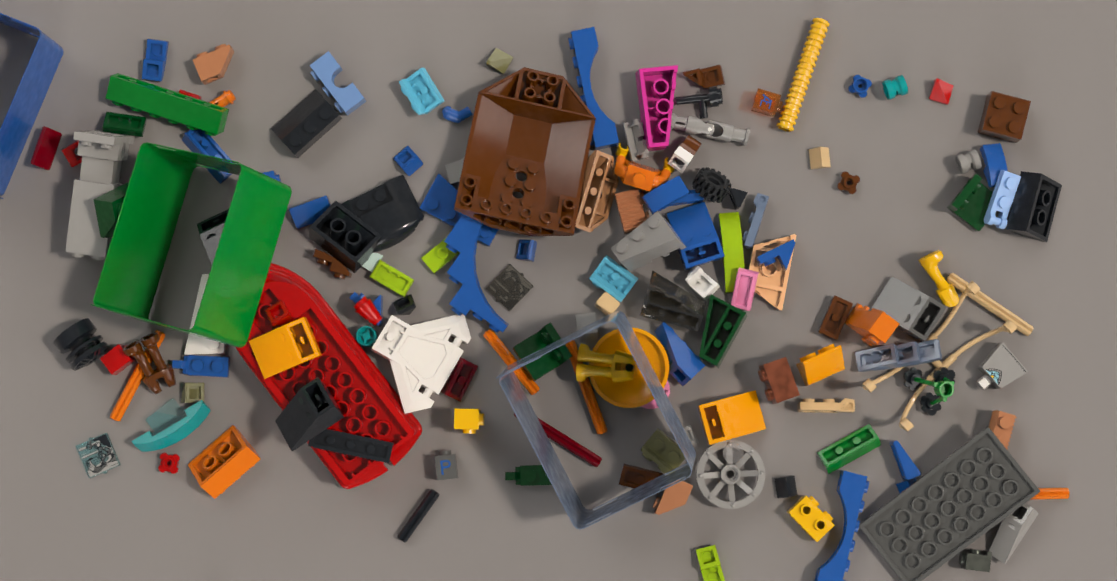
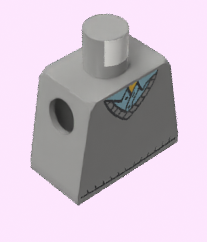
[976,342,1028,390]

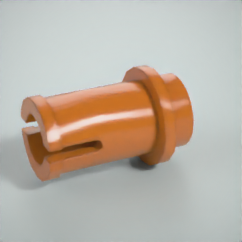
[209,90,236,107]

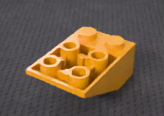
[249,317,322,379]
[796,343,845,386]
[697,390,766,445]

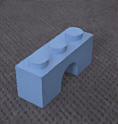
[310,51,366,116]

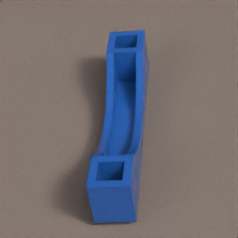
[568,27,619,150]
[814,470,869,581]

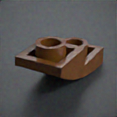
[313,249,352,280]

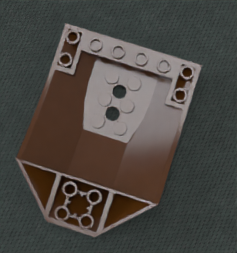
[454,67,596,236]

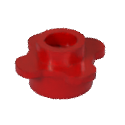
[158,453,180,474]

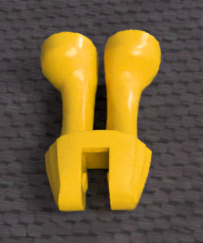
[918,250,959,307]
[576,343,635,382]

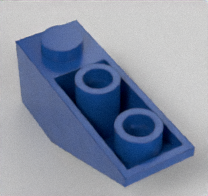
[654,322,706,387]

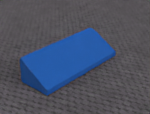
[182,129,233,184]

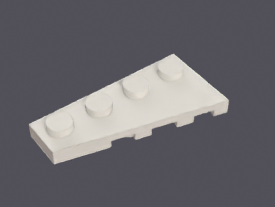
[184,274,225,355]

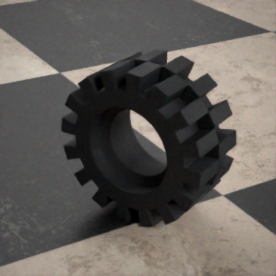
[692,167,731,203]

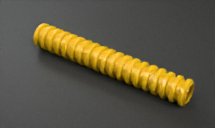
[776,18,830,132]

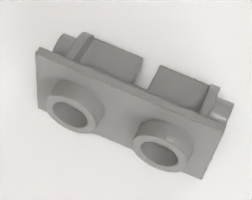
[623,119,650,162]

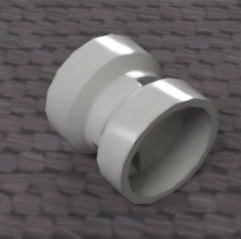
[955,150,981,175]

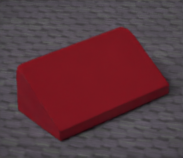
[30,126,62,170]
[440,357,478,402]

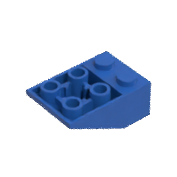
[667,202,724,270]

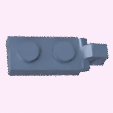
[742,193,769,250]

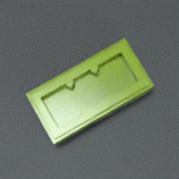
[421,237,460,274]
[370,260,415,297]

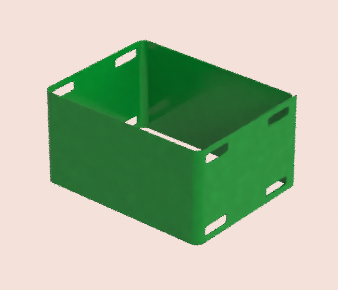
[91,142,292,348]

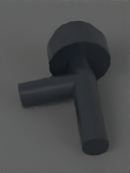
[676,87,723,119]

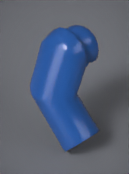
[442,106,473,123]

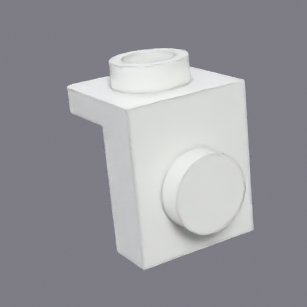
[685,266,720,301]

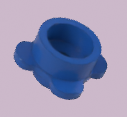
[849,75,872,98]

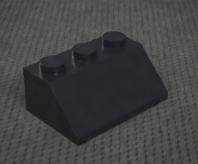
[271,89,342,158]
[1006,171,1062,242]
[309,201,382,273]

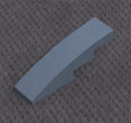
[855,339,942,372]

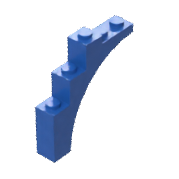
[444,214,509,333]

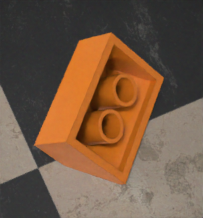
[187,425,261,499]

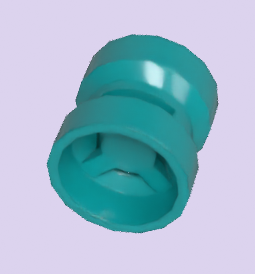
[882,75,908,100]
[356,326,378,347]

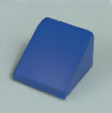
[393,146,423,176]

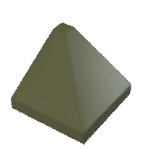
[486,48,513,75]
[181,383,205,403]

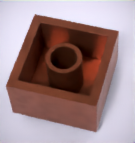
[758,357,800,404]

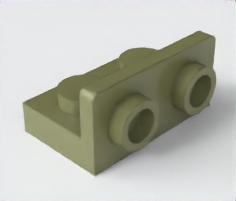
[641,428,685,474]

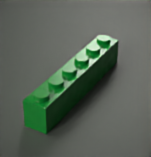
[106,73,229,136]

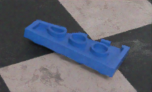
[420,173,499,247]

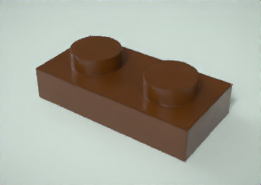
[818,295,853,340]
[619,464,663,494]

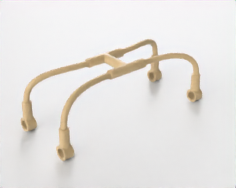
[862,281,1017,432]

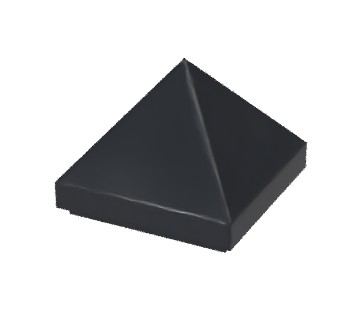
[393,295,416,315]

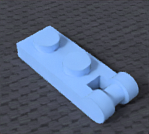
[984,170,1021,229]

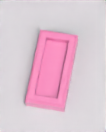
[731,267,759,311]

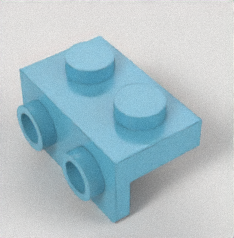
[399,68,445,115]
[589,255,638,302]

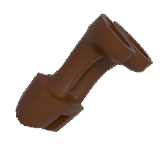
[123,332,176,394]

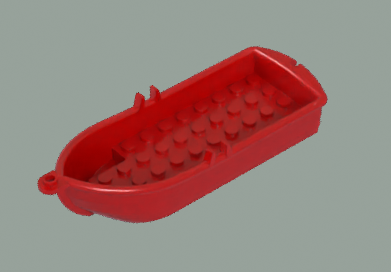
[236,263,422,489]

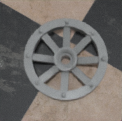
[696,440,765,509]

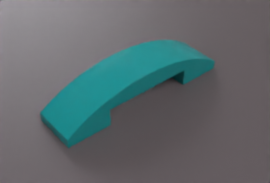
[132,400,211,452]

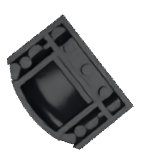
[341,175,425,253]

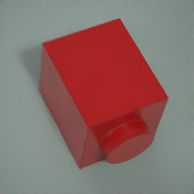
[100,344,135,375]

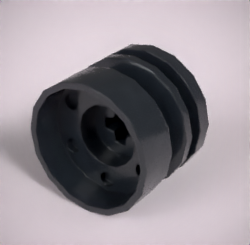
[54,318,109,371]

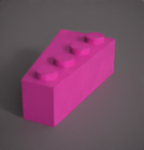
[635,65,678,151]

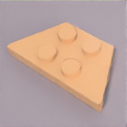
[748,234,796,311]

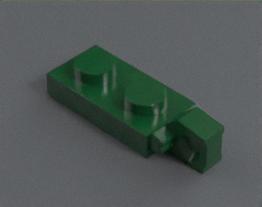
[505,465,552,486]

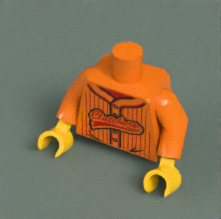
[614,143,676,191]

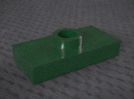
[102,112,146,137]

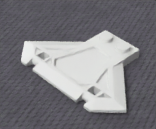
[371,314,471,414]

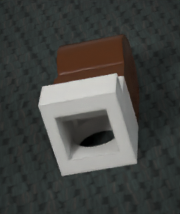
[667,135,702,173]

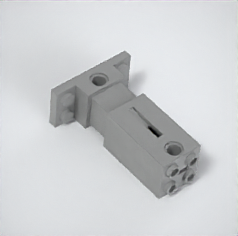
[65,130,135,260]

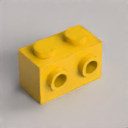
[454,409,484,434]
[787,495,835,542]

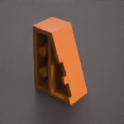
[845,303,900,346]

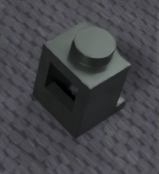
[959,549,992,572]

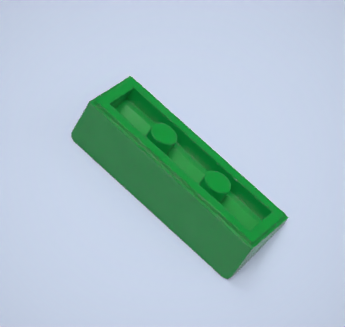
[817,424,881,474]

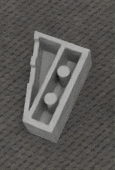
[611,211,687,271]

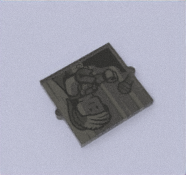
[486,264,534,312]

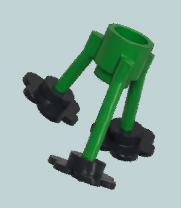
[904,367,955,416]

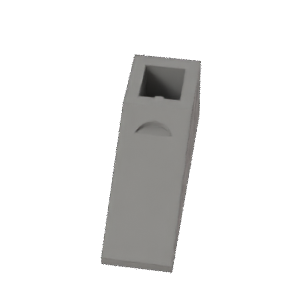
[989,503,1039,564]

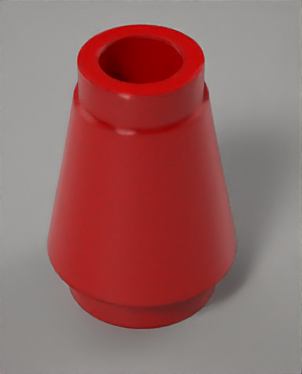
[353,296,383,326]

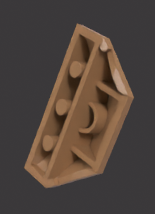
[575,150,619,233]

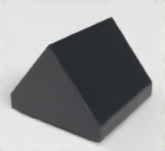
[728,188,748,210]
[774,476,798,498]

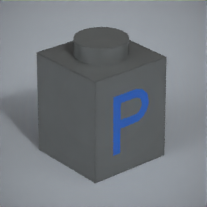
[435,450,458,480]

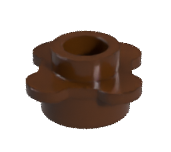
[837,172,860,194]

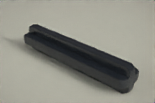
[397,489,439,542]

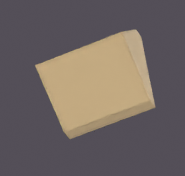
[809,147,831,169]

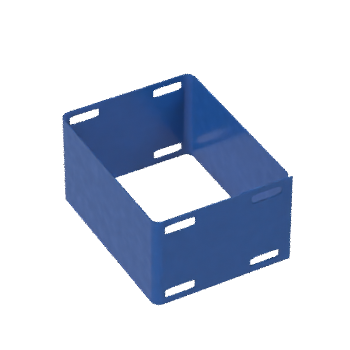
[0,13,63,199]

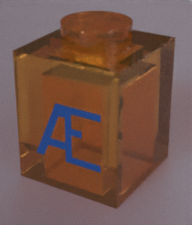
[751,88,783,117]

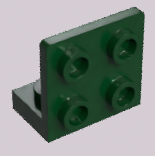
[947,173,993,231]
[513,322,572,381]

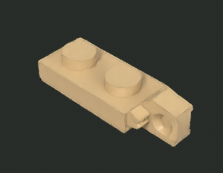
[797,398,855,413]

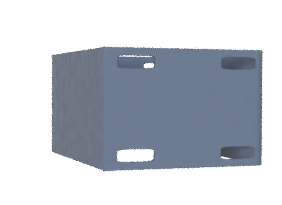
[496,311,696,530]

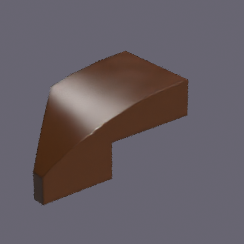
[683,65,725,89]

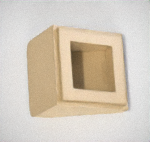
[595,292,620,316]

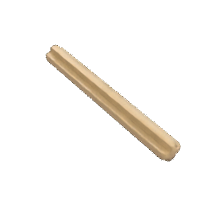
[946,273,1034,336]

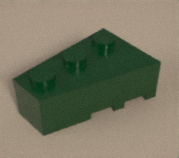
[699,294,747,369]

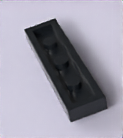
[308,429,394,463]

